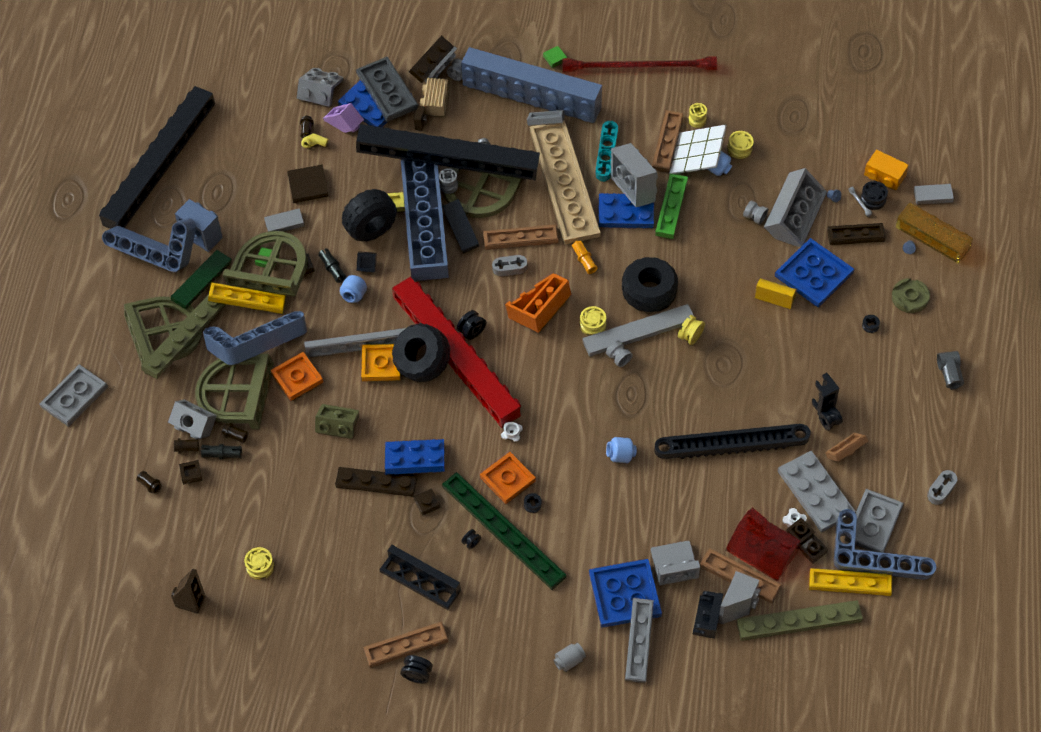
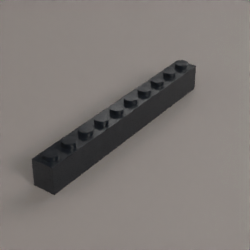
[99,86,215,229]
[356,124,540,181]

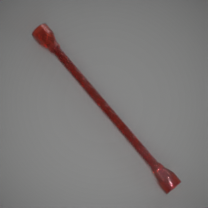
[563,56,717,72]

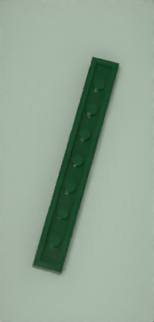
[442,472,566,590]

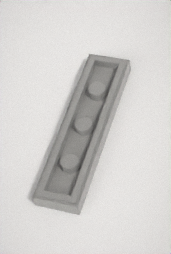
[625,598,654,683]

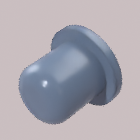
[827,190,841,202]
[903,240,916,254]

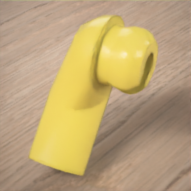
[301,133,329,148]

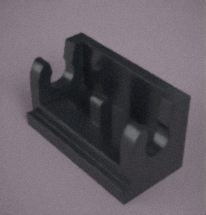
[812,373,840,415]
[692,591,723,639]

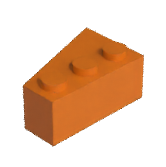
[505,273,571,333]

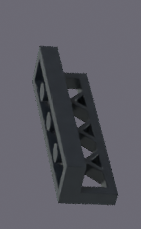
[379,545,461,610]

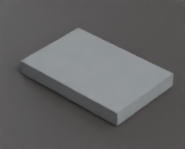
[40,364,108,427]
[844,489,904,553]

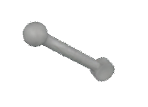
[848,187,872,217]

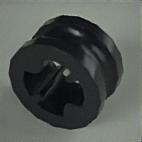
[862,314,880,333]
[524,493,542,513]
[461,529,481,549]

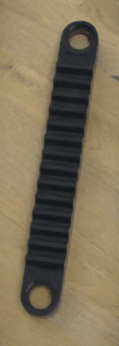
[654,424,811,459]

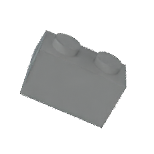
[718,571,761,624]

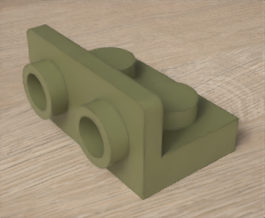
[315,404,359,439]

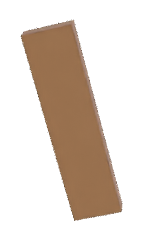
[652,110,684,173]
[483,225,558,250]
[700,548,782,604]
[363,622,449,668]

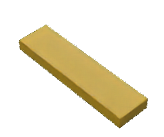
[208,282,286,314]
[809,568,892,596]

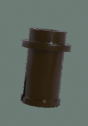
[300,115,314,138]
[222,423,248,443]
[174,438,199,454]
[136,471,162,494]

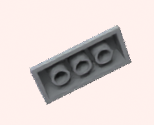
[764,168,827,247]

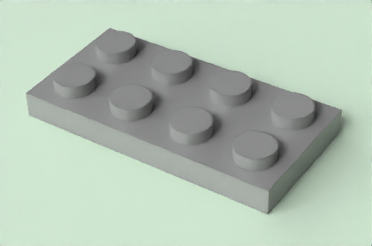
[778,451,856,533]

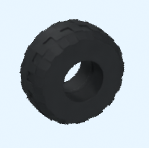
[342,189,397,242]
[622,257,678,312]
[392,323,451,382]

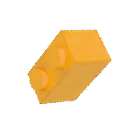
[864,149,909,190]

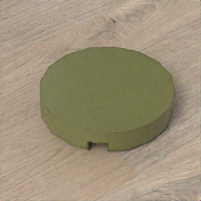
[892,278,930,313]

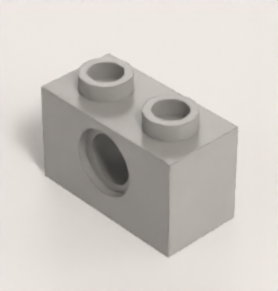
[168,399,217,439]

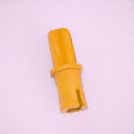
[572,241,598,274]

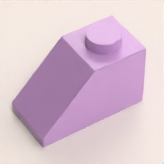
[323,103,364,133]

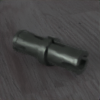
[318,248,347,283]
[201,444,242,459]

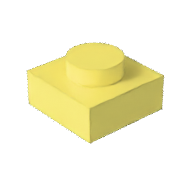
[388,192,405,212]

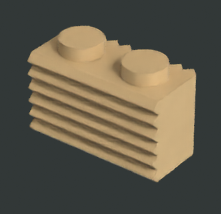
[420,78,449,116]

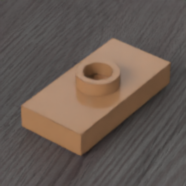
[825,433,868,462]

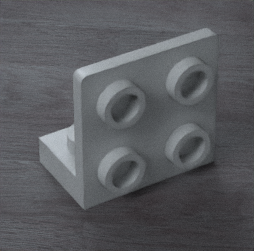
[650,541,700,585]

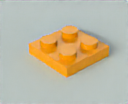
[361,344,400,381]

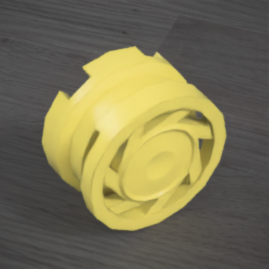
[727,131,754,159]
[580,306,606,335]
[678,315,705,345]
[244,547,274,580]

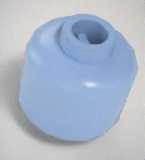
[708,151,732,176]
[340,275,367,303]
[606,437,637,463]

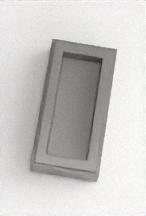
[527,110,565,125]
[914,184,954,205]
[264,208,304,232]

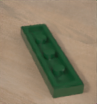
[171,250,232,309]

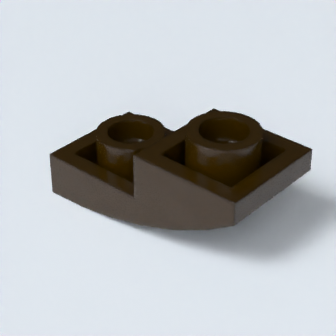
[786,518,828,564]

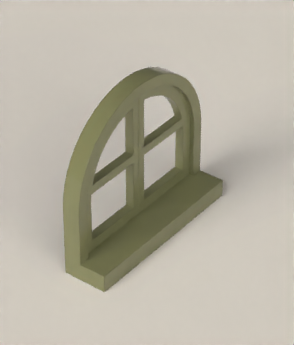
[444,167,523,218]
[223,231,308,297]
[124,296,202,374]
[195,354,274,429]

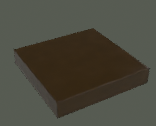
[287,164,329,203]

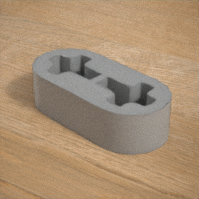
[492,255,527,276]
[927,470,957,505]

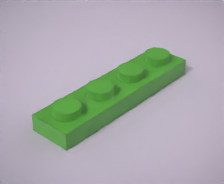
[655,174,688,239]

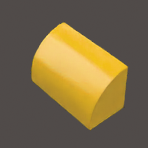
[755,278,797,309]

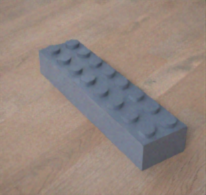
[461,47,602,123]
[401,160,449,281]

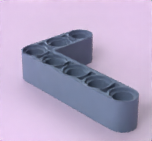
[102,218,196,272]
[203,311,307,365]
[834,509,936,580]

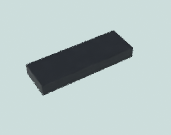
[442,199,480,253]

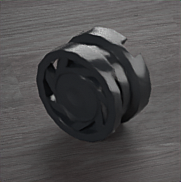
[861,181,888,210]
[457,310,487,340]
[400,655,433,684]

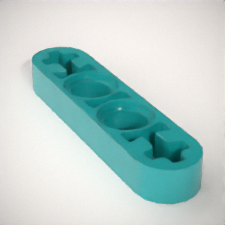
[595,121,618,182]

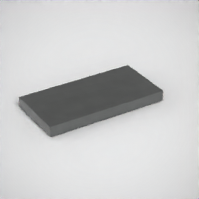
[356,57,418,122]

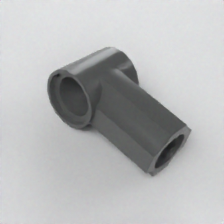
[937,351,964,390]

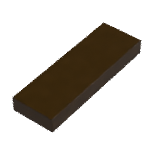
[827,223,886,245]

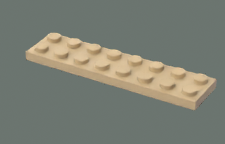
[530,120,600,244]

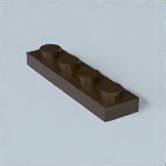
[335,467,417,497]

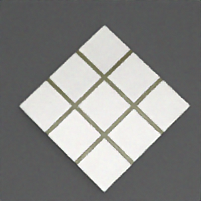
[669,125,727,174]

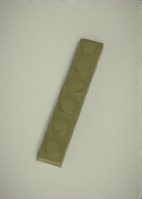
[141,294,226,379]
[736,600,863,641]

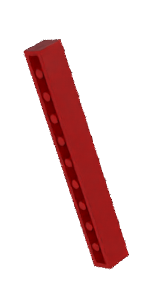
[392,277,521,428]

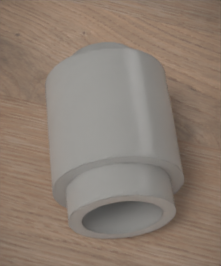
[554,643,586,672]

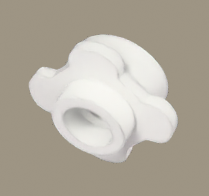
[501,422,523,442]
[782,508,807,527]

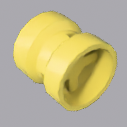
[689,103,707,128]

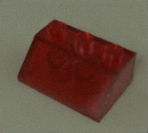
[726,510,801,581]

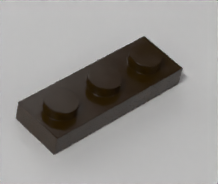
[409,35,454,83]

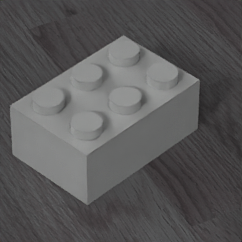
[611,143,658,207]

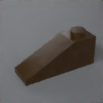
[171,569,206,614]

